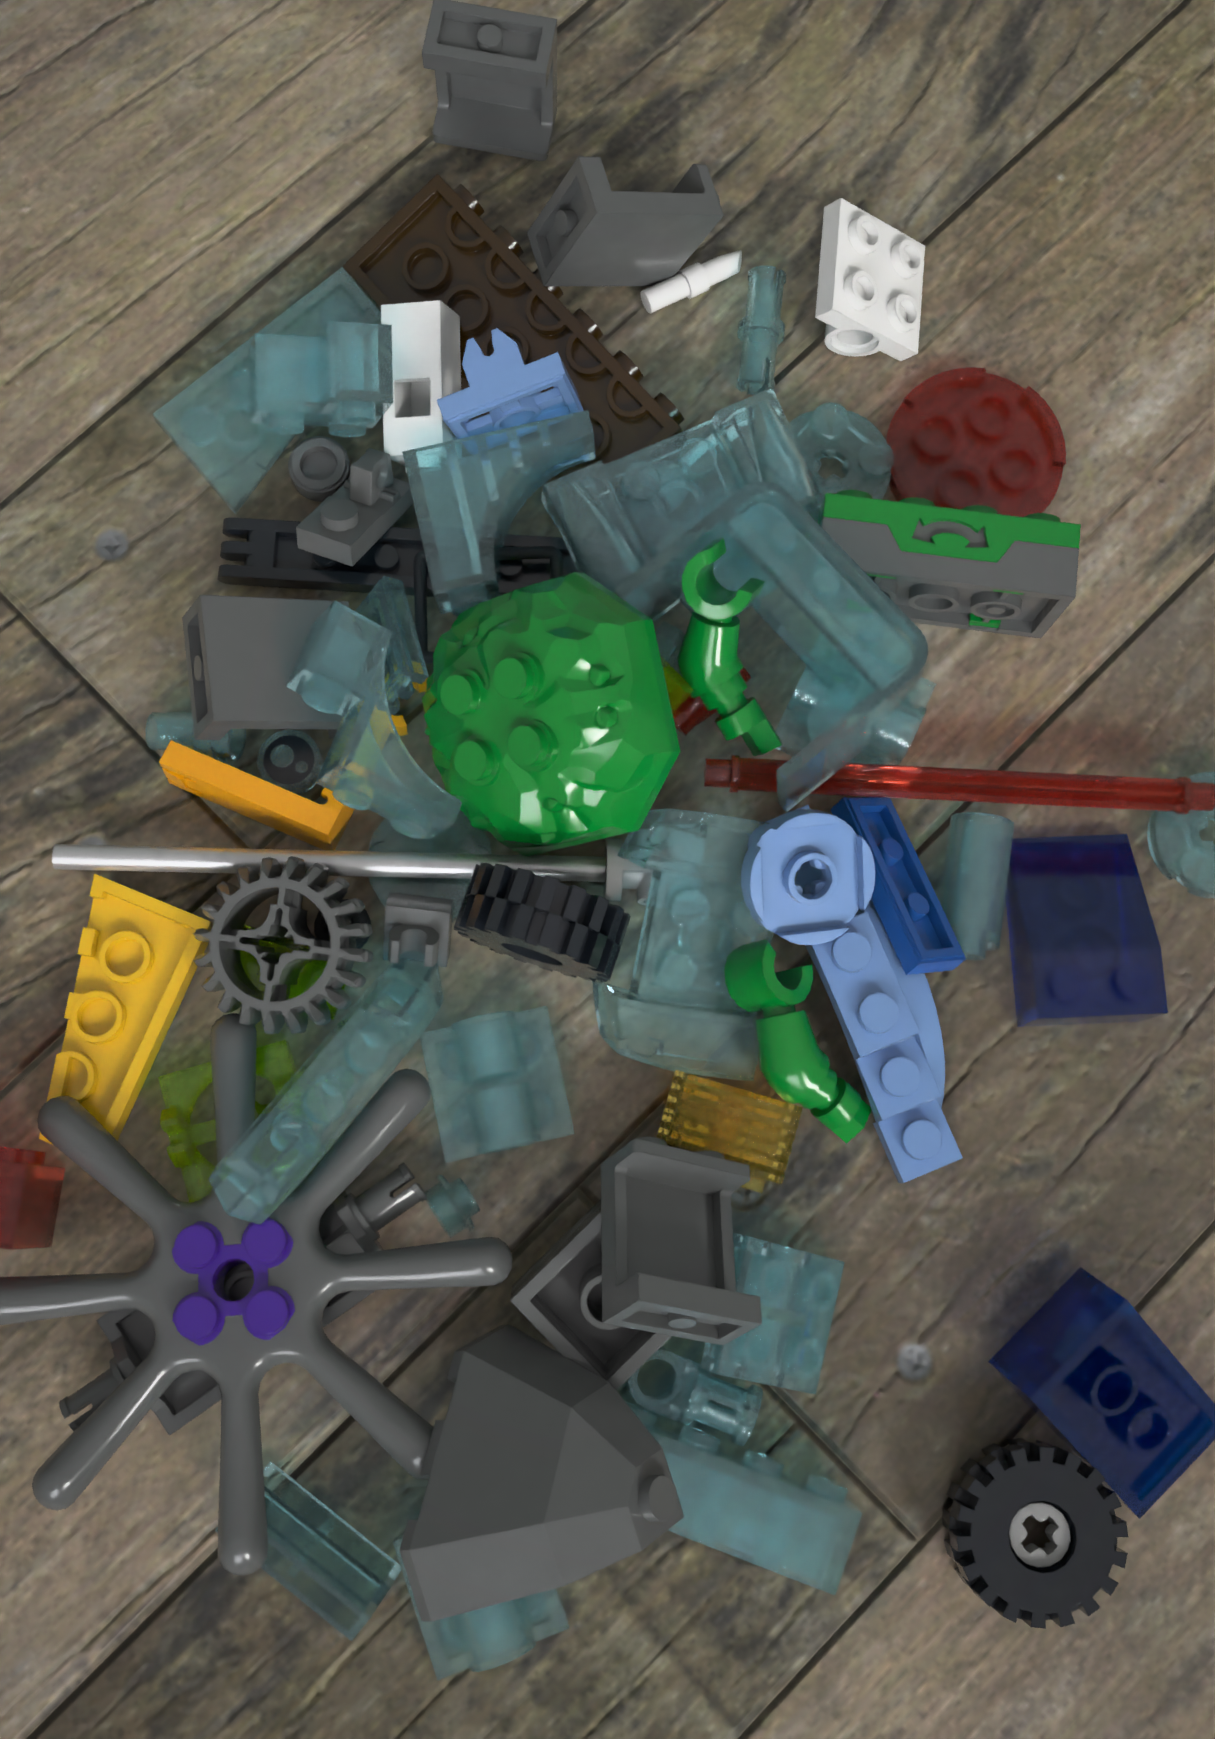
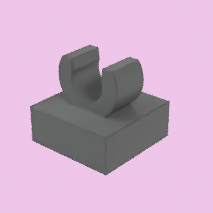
[383,892,454,967]

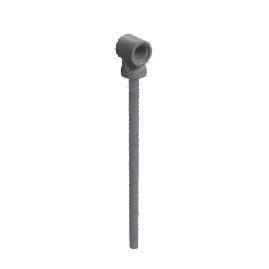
[52,833,700,908]

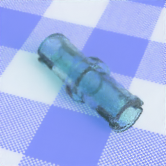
[736,265,786,395]

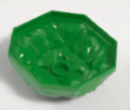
[422,572,681,856]

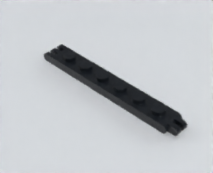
[218,517,677,609]

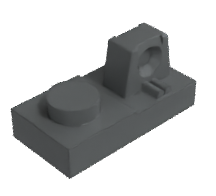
[296,448,415,567]

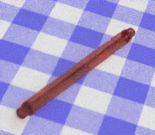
[704,755,1215,815]

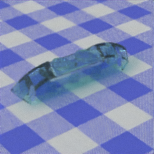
[208,958,444,1225]

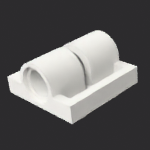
[815,198,925,361]

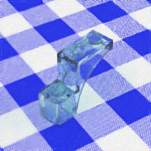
[286,600,462,840]

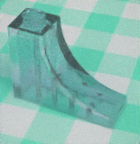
[402,410,596,616]

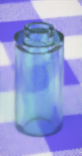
[940,812,1015,960]

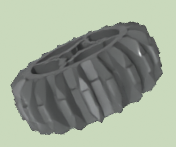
[193,856,373,1034]

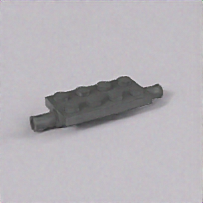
[59,1162,427,1435]

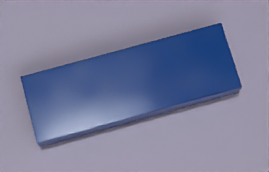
[830,796,966,975]

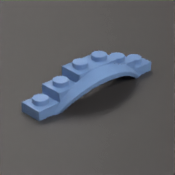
[748,805,963,1183]

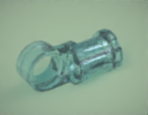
[626,1347,763,1447]

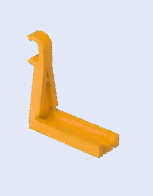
[159,665,428,850]

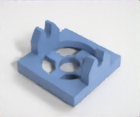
[437,328,584,457]

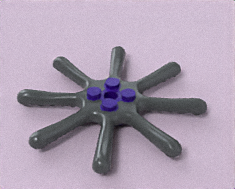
[0,1013,512,1576]

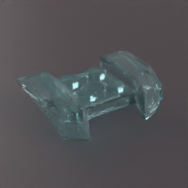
[592,809,797,1081]

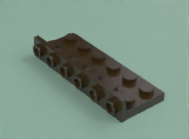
[342,174,686,527]

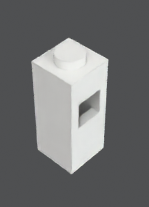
[381,300,462,475]

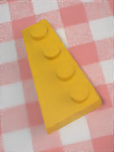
[39,874,213,1145]

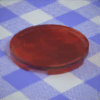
[883,367,1066,517]

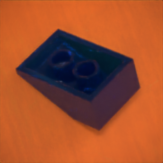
[1001,834,1168,1027]
[988,1267,1215,1519]

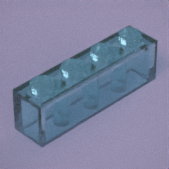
[626,1402,862,1595]

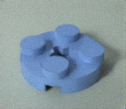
[741,809,876,945]

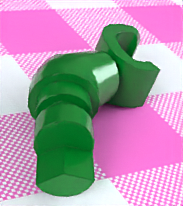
[677,537,782,756]
[724,939,872,1143]

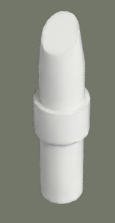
[640,250,742,314]

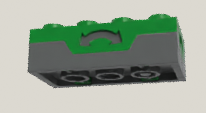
[801,489,1081,639]

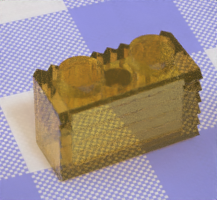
[654,1070,803,1194]

